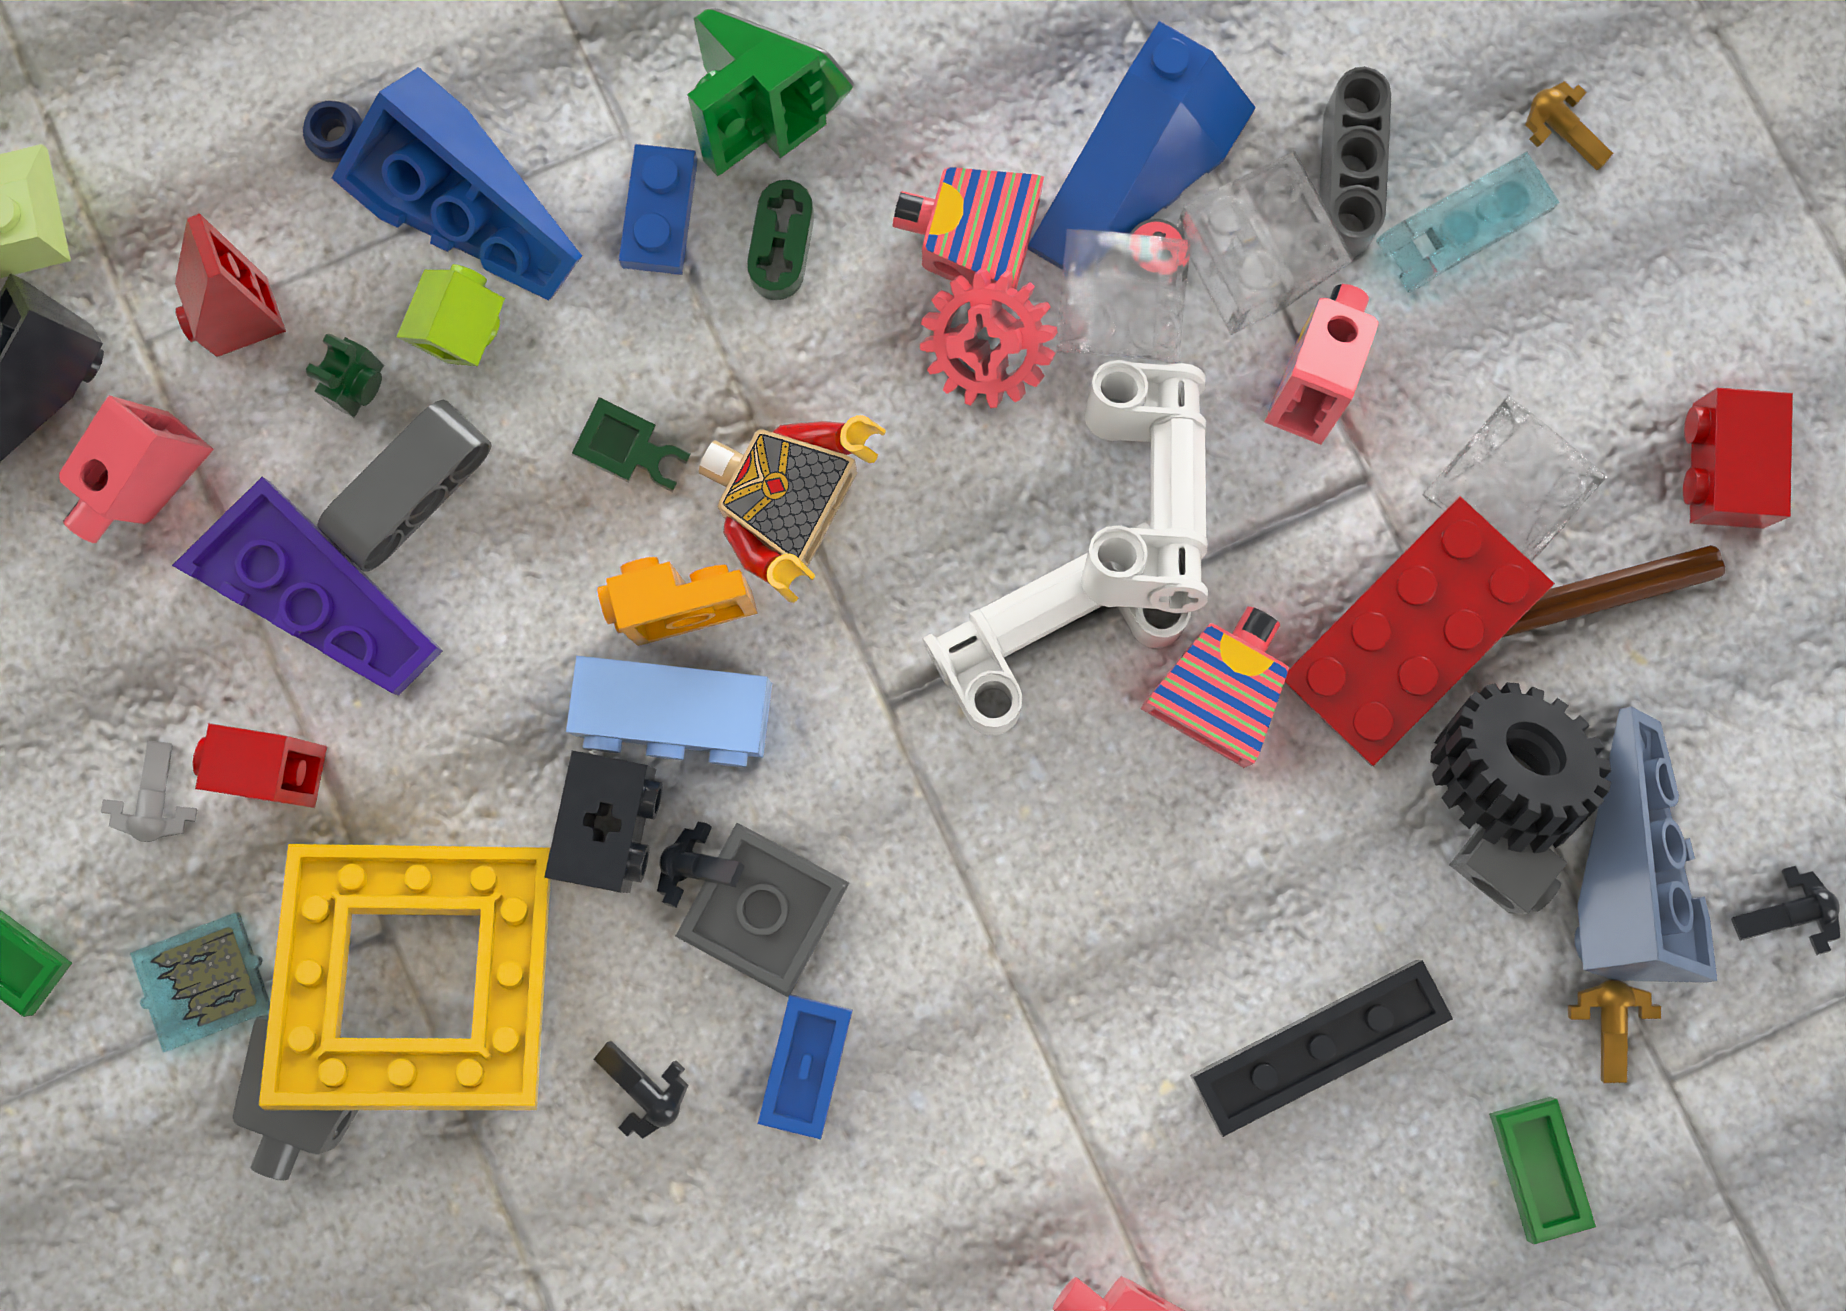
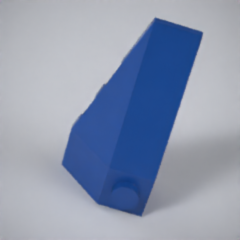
[1027,21,1256,279]
[331,67,582,301]

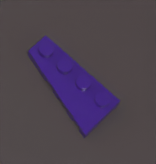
[171,477,443,696]

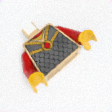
[698,415,886,603]

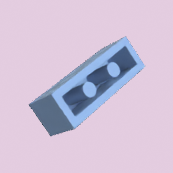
[566,656,772,767]

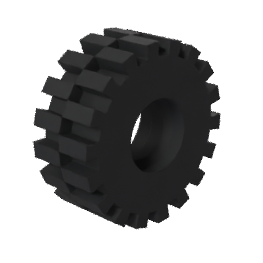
[1430,682,1611,853]

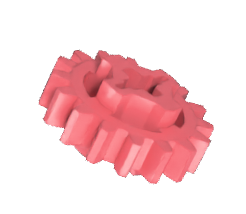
[920,268,1058,408]

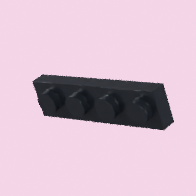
[1190,960,1453,1137]

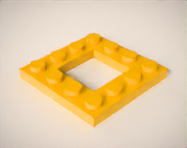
[259,844,551,1110]

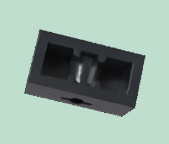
[544,750,663,893]

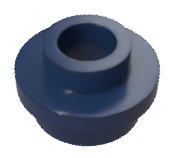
[303,101,363,163]

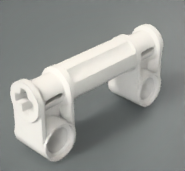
[1081,360,1208,613]
[922,522,1191,736]

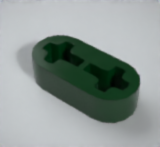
[747,180,814,300]

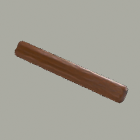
[1502,545,1725,638]

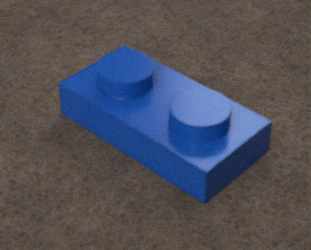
[619,144,698,275]
[758,994,853,1140]

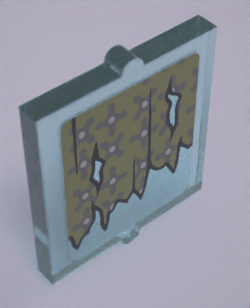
[130,912,270,1053]

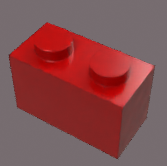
[1683,387,1793,529]
[193,723,327,808]

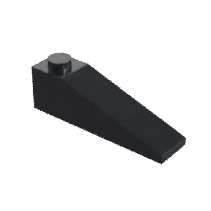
[0,273,104,462]

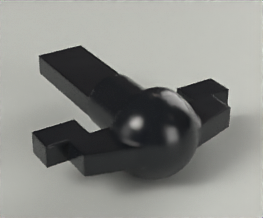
[657,821,745,908]
[1731,866,1841,956]
[593,1041,689,1139]

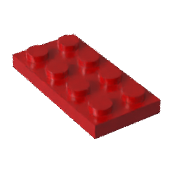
[1284,496,1555,766]

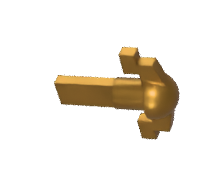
[1525,81,1614,170]
[1568,980,1661,1083]

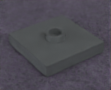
[675,823,850,997]

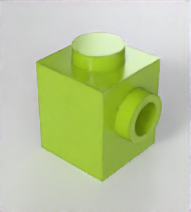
[396,264,505,367]

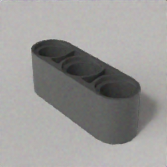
[1318,66,1391,259]
[317,400,492,572]

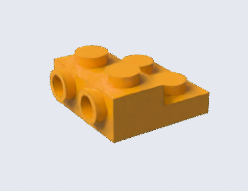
[597,557,758,646]

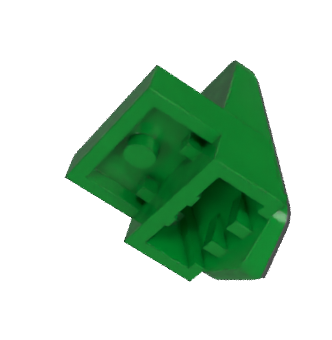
[687,8,854,177]

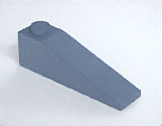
[1574,706,1717,983]

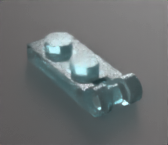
[1376,152,1560,293]

